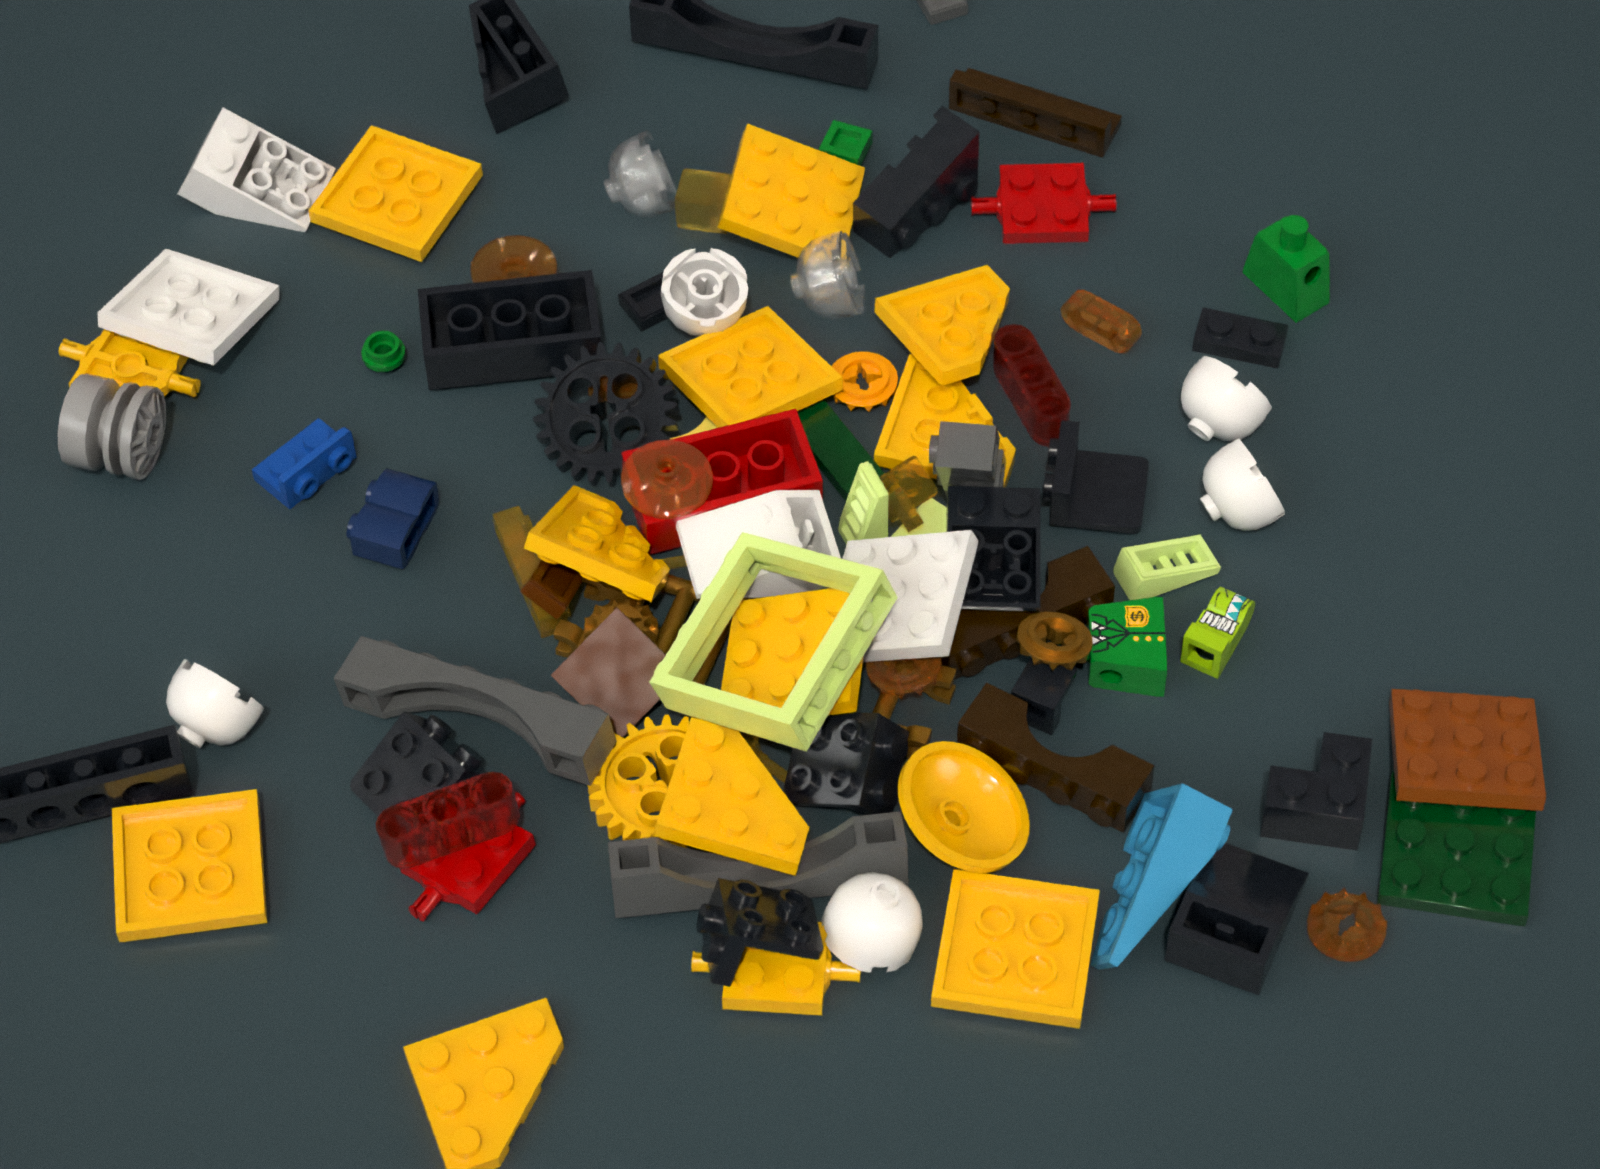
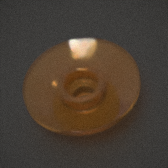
[470,235,557,283]
[621,440,713,519]

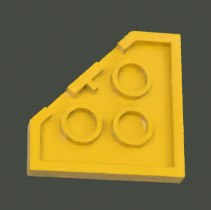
[874,265,1010,386]
[874,353,1016,487]
[524,485,671,602]
[653,717,809,876]
[403,998,564,1169]

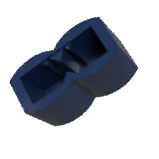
[346,468,439,569]

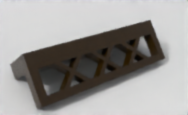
[949,68,1122,158]

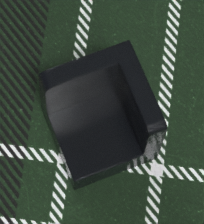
[1011,657,1077,735]

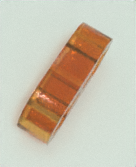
[1061,290,1142,353]

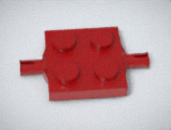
[971,163,1116,244]
[398,789,536,922]

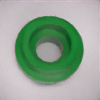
[361,330,406,372]

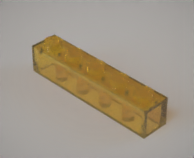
[492,506,571,639]

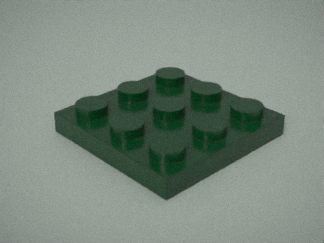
[1377,772,1536,927]

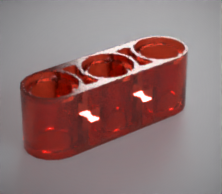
[993,324,1071,447]
[376,772,520,869]

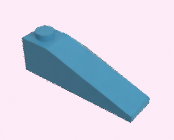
[1090,783,1233,970]

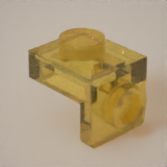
[879,456,938,533]

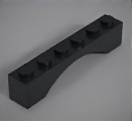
[629,0,878,89]

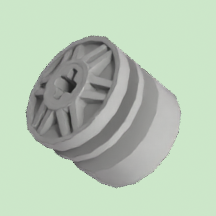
[57,373,166,480]

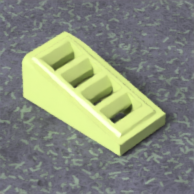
[838,461,889,544]
[1113,534,1221,600]

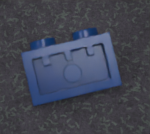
[252,418,357,509]

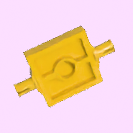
[59,329,201,398]
[691,922,861,1016]

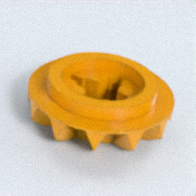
[832,351,898,412]

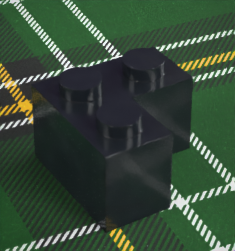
[1260,732,1372,851]

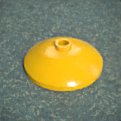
[898,741,1030,873]

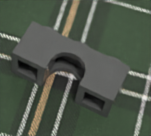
[929,421,1006,497]

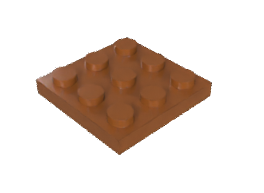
[1389,689,1546,811]

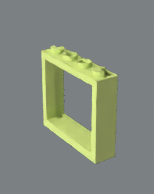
[649,532,898,752]

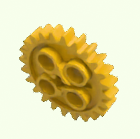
[587,714,689,848]

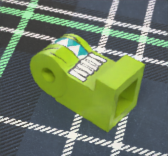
[1180,586,1255,679]

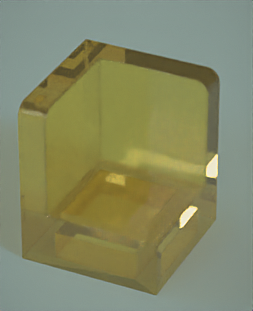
[675,168,731,234]

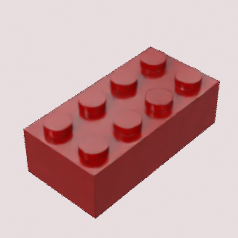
[621,408,823,555]

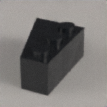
[469,0,569,135]
[853,106,980,258]

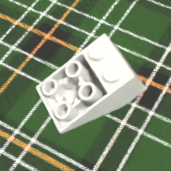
[178,108,336,232]
[676,490,841,599]

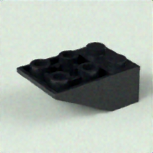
[946,486,1040,612]
[1165,843,1309,995]

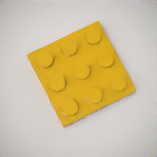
[717,124,865,272]
[308,125,483,262]
[658,306,843,428]
[721,588,864,715]
[112,789,267,943]
[931,869,1100,1029]

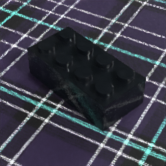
[418,270,601,390]

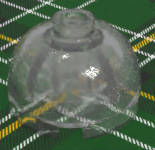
[603,130,680,218]
[790,231,866,320]

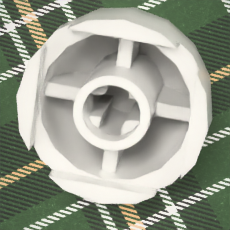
[661,248,748,336]
[1181,356,1272,441]
[1200,438,1285,531]
[166,659,264,748]
[821,872,923,972]

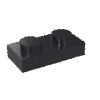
[1192,307,1289,369]

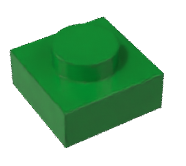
[819,120,873,166]

